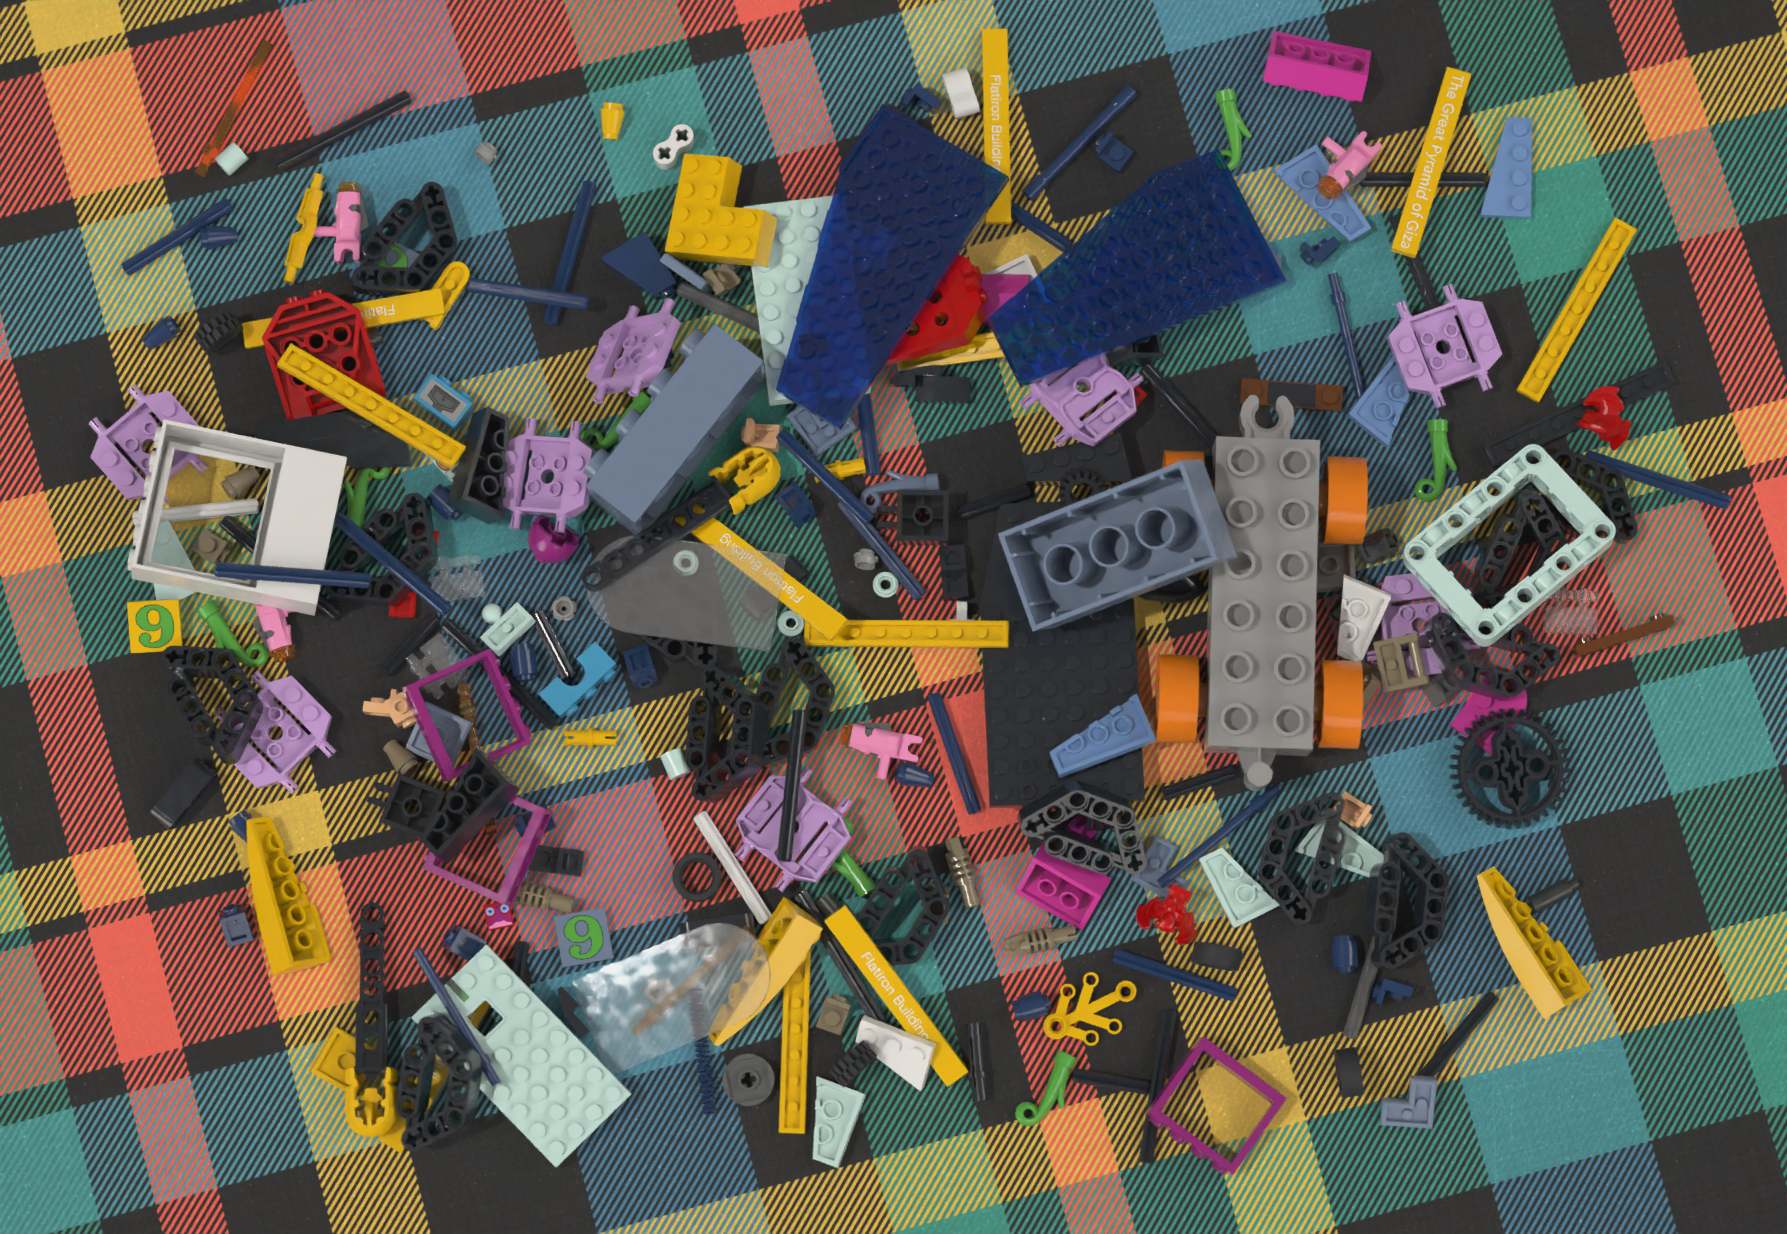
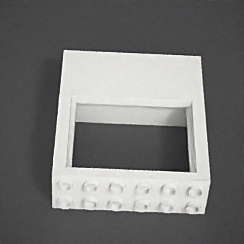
[127,419,347,616]

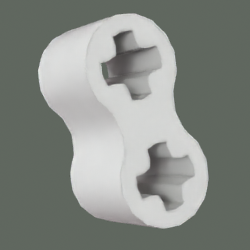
[942,67,980,119]
[653,124,694,170]

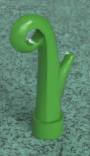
[1213,89,1252,172]
[580,390,651,452]
[1414,419,1457,502]
[344,467,391,529]
[197,600,268,668]
[831,817,876,899]
[1015,1050,1077,1126]

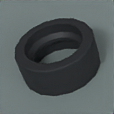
[672,852,722,902]
[1191,942,1242,971]
[1334,1047,1363,1098]

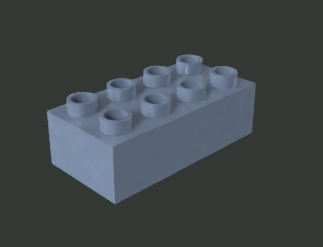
[583,324,766,535]
[998,459,1238,631]

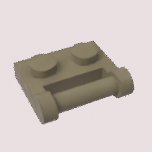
[1373,633,1430,693]

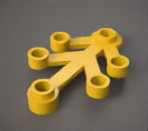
[1043,972,1136,1046]

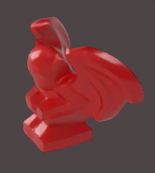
[1577,386,1632,451]
[1136,884,1198,946]

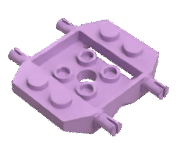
[1387,284,1502,409]
[586,298,681,404]
[1019,336,1143,447]
[89,384,208,507]
[503,418,596,533]
[1366,573,1480,678]
[213,671,337,794]
[734,766,853,893]

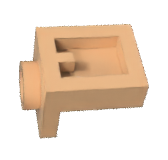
[363,689,399,717]

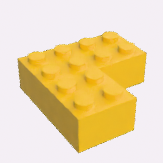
[665,154,777,267]

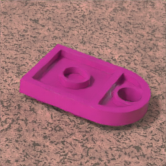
[1449,679,1527,756]

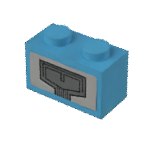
[413,374,474,432]

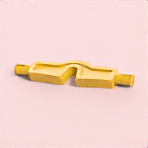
[283,173,324,284]

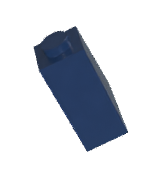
[602,231,677,300]

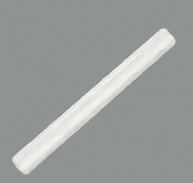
[132,498,260,526]
[693,811,772,924]

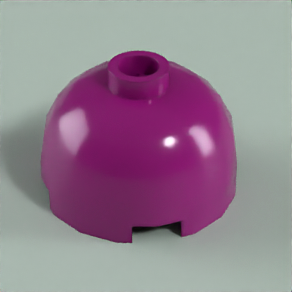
[527,515,579,564]

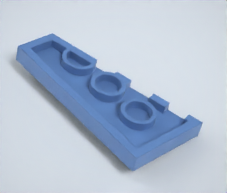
[1479,117,1532,219]
[1273,144,1371,243]
[1346,355,1410,447]
[1050,693,1156,778]

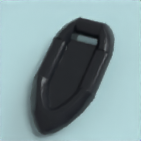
[1138,575,1205,604]

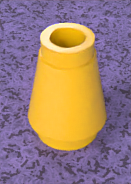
[600,103,625,140]

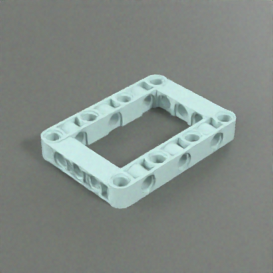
[1403,444,1616,647]

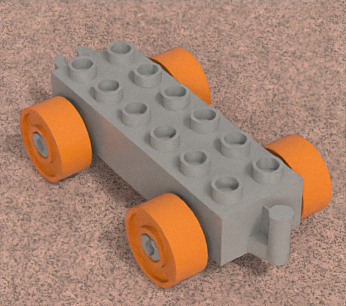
[1154,395,1368,791]

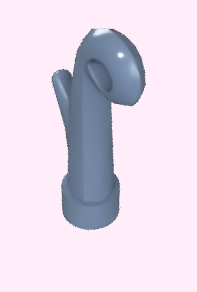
[859,470,940,513]

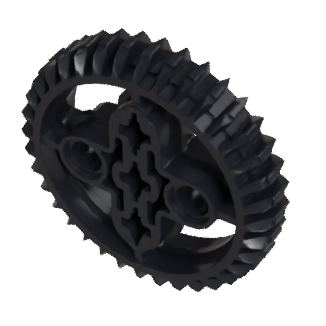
[1449,708,1570,829]

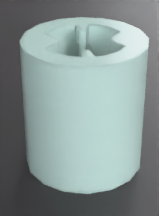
[215,142,248,176]
[660,748,691,780]

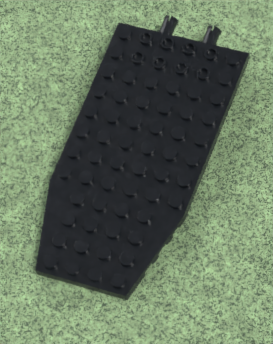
[980,501,1145,831]

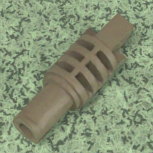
[945,837,980,909]
[514,881,575,913]
[1004,925,1077,955]

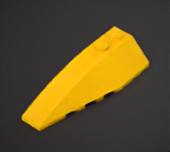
[246,816,331,976]
[1477,867,1592,1019]
[707,897,823,1046]

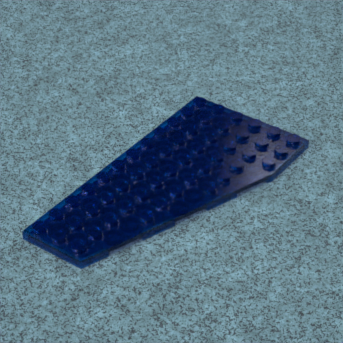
[776,104,1010,430]
[987,149,1286,388]

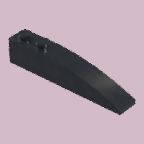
[256,407,410,470]

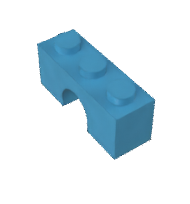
[539,642,617,719]

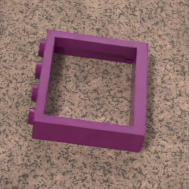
[402,649,532,782]
[423,779,553,907]
[1145,1036,1287,1176]

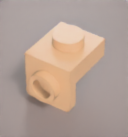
[741,418,782,452]
[384,692,417,729]
[1333,791,1373,830]

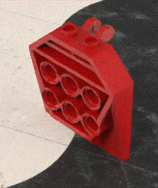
[856,246,989,366]
[262,289,387,420]

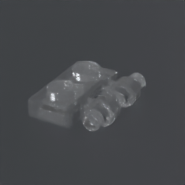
[430,553,486,602]
[1544,587,1598,636]
[406,633,471,700]

